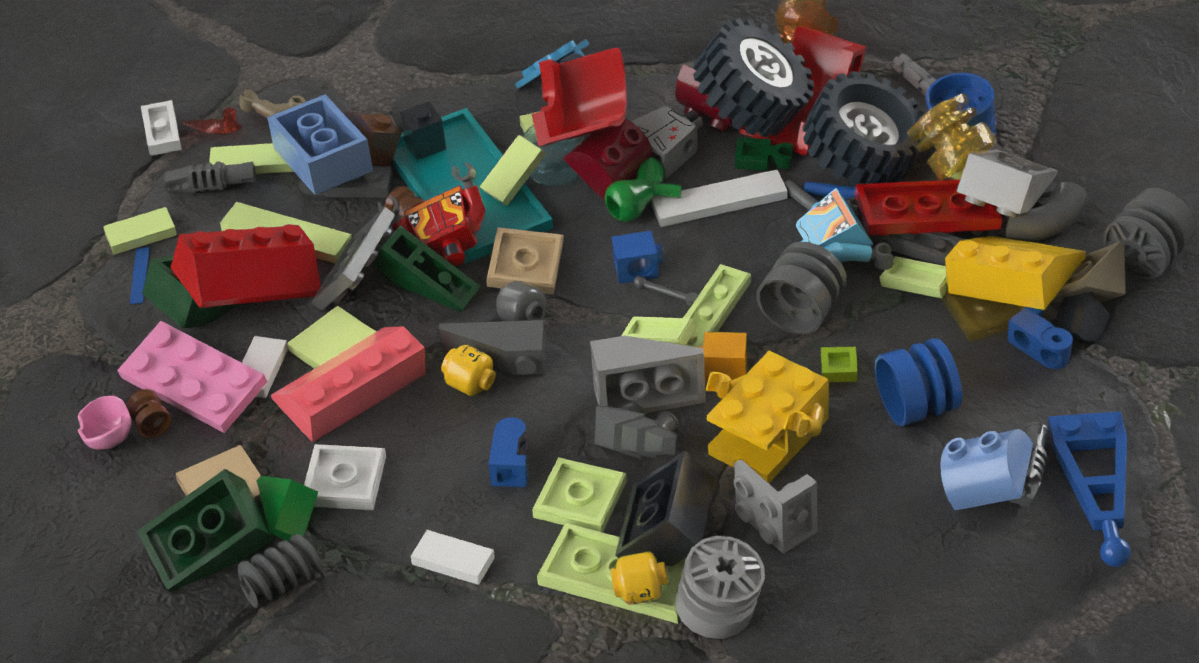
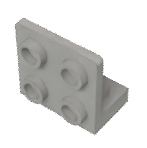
[734,459,818,554]

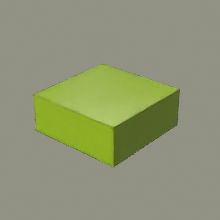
[821,347,857,382]

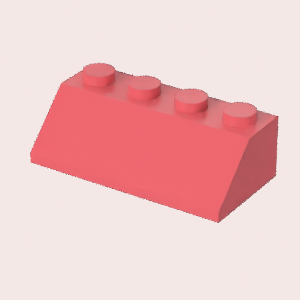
[271,326,426,443]

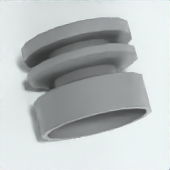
[675,536,765,639]

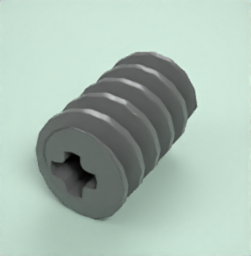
[238,534,322,608]

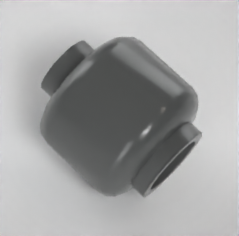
[496,281,547,321]

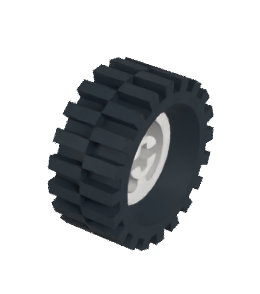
[693,19,814,137]
[803,72,929,187]

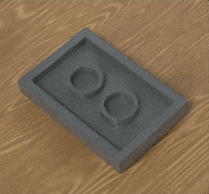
[311,207,395,311]

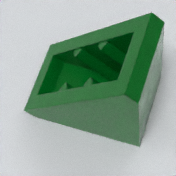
[256,476,319,541]

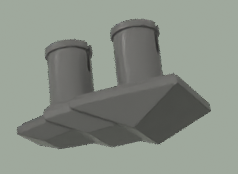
[594,403,678,459]

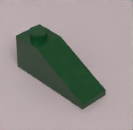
[372,226,481,312]

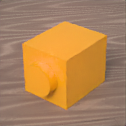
[697,332,747,382]

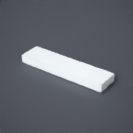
[651,170,787,227]

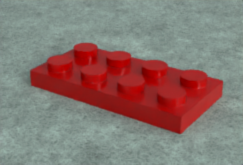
[855,180,1002,236]

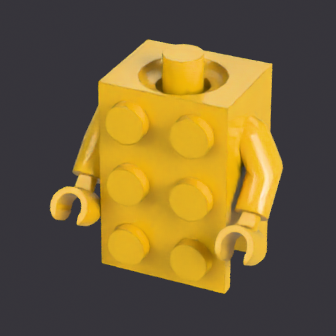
[705,351,829,483]

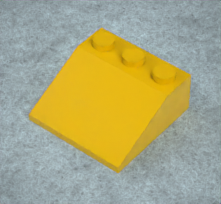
[945,236,1086,310]

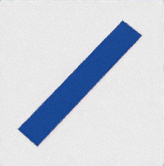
[130,247,149,304]

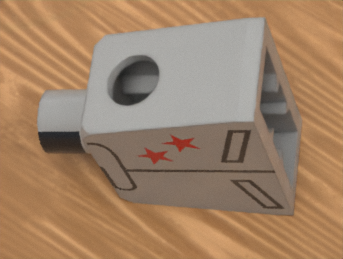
[631,107,703,179]

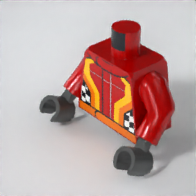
[378,162,486,266]

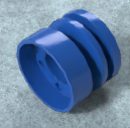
[925,73,996,160]
[875,338,962,427]

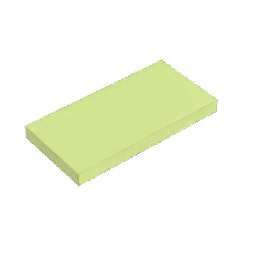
[537,523,686,623]

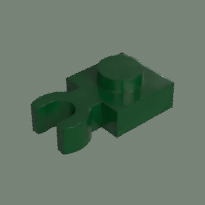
[735,137,793,171]

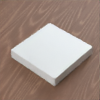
[304,444,386,510]

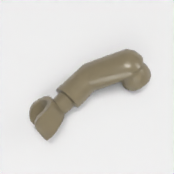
[239,89,306,118]

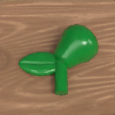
[605,157,682,223]

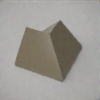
[1051,242,1126,302]

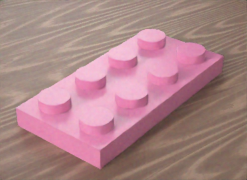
[117,321,267,433]

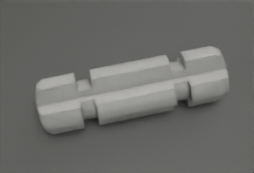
[893,54,936,96]

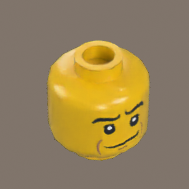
[441,345,496,396]
[611,552,669,605]

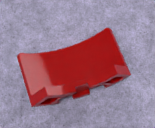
[739,26,866,156]
[532,47,627,147]

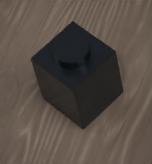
[400,101,446,159]

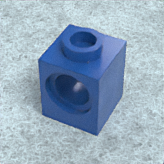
[611,231,664,284]

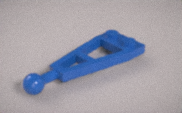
[1048,411,1131,567]

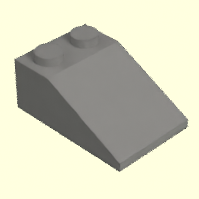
[957,149,1058,217]
[590,335,706,413]

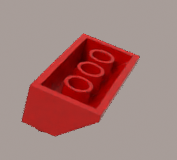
[171,224,321,308]

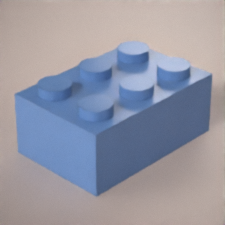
[267,94,373,195]

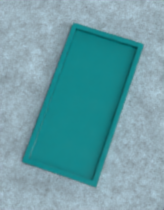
[391,108,553,264]

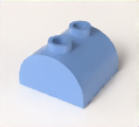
[941,429,1033,510]

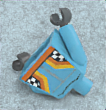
[796,188,894,270]

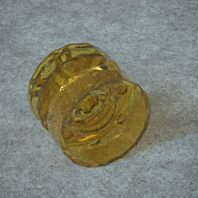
[907,93,997,181]

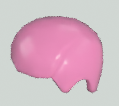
[78,395,132,450]

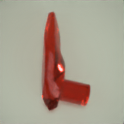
[183,107,242,134]

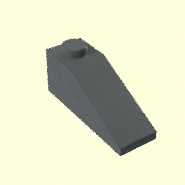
[439,320,546,375]

